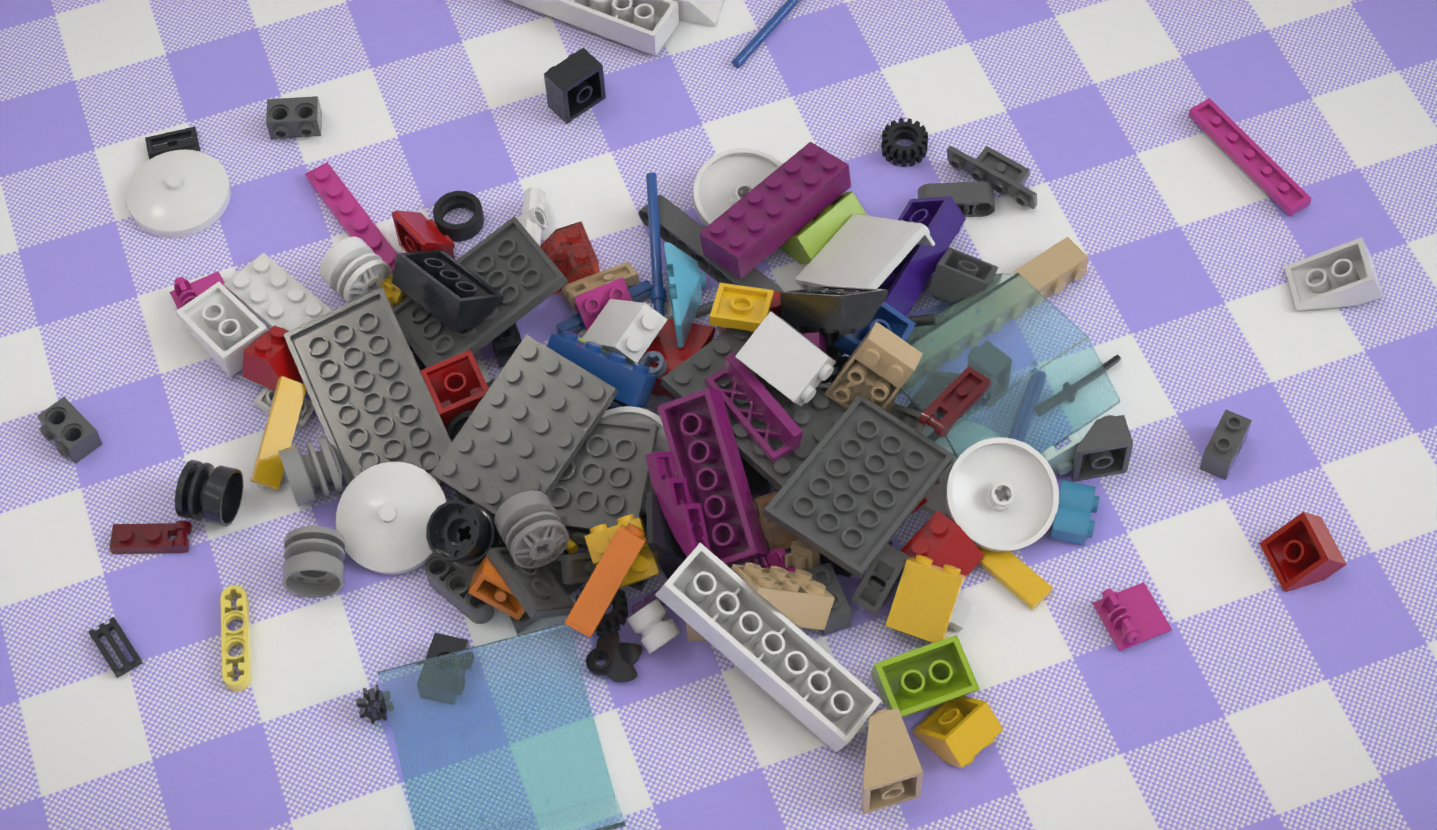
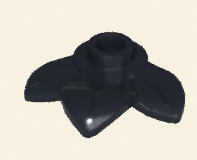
[586,630,642,683]

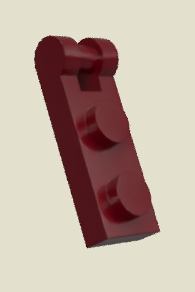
[918,366,991,437]
[109,520,192,554]

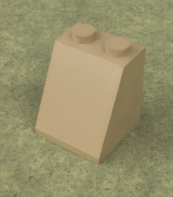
[861,708,923,815]

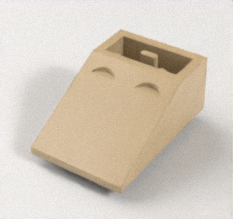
[825,322,923,410]
[732,563,835,630]

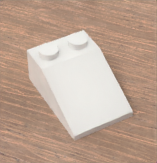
[1284,237,1383,311]
[176,282,268,377]

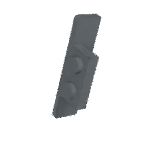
[947,146,1037,209]

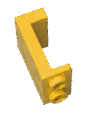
[885,555,966,643]

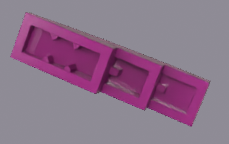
[645,451,711,557]

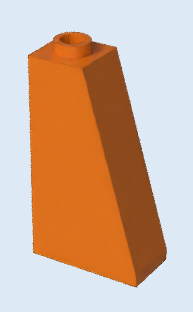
[564,523,647,638]

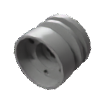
[279,436,344,507]
[494,490,569,569]
[282,526,345,598]

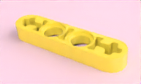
[220,585,251,692]

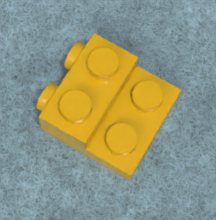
[584,514,660,589]

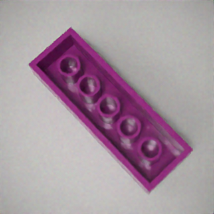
[699,141,851,279]
[657,388,769,568]

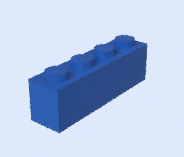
[547,330,657,408]

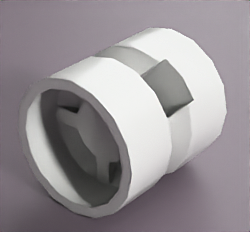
[627,599,681,654]

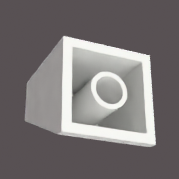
[582,299,668,364]
[735,311,836,406]

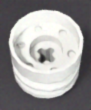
[320,236,392,303]

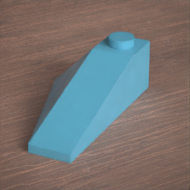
[664,242,706,348]

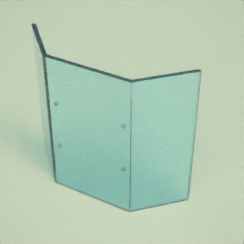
[900,272,1121,459]
[378,624,626,830]

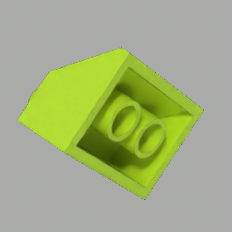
[779,192,867,264]
[871,635,980,718]

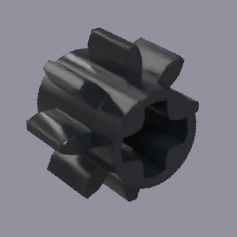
[356,684,394,724]

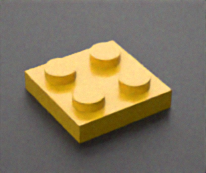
[709,283,774,332]

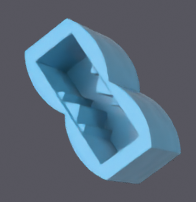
[1051,480,1100,545]

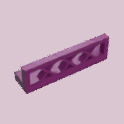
[704,352,803,463]

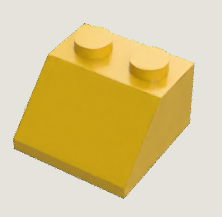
[912,696,1004,768]

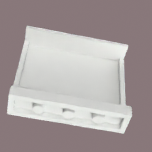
[795,214,935,289]

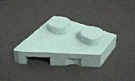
[1041,432,1081,475]

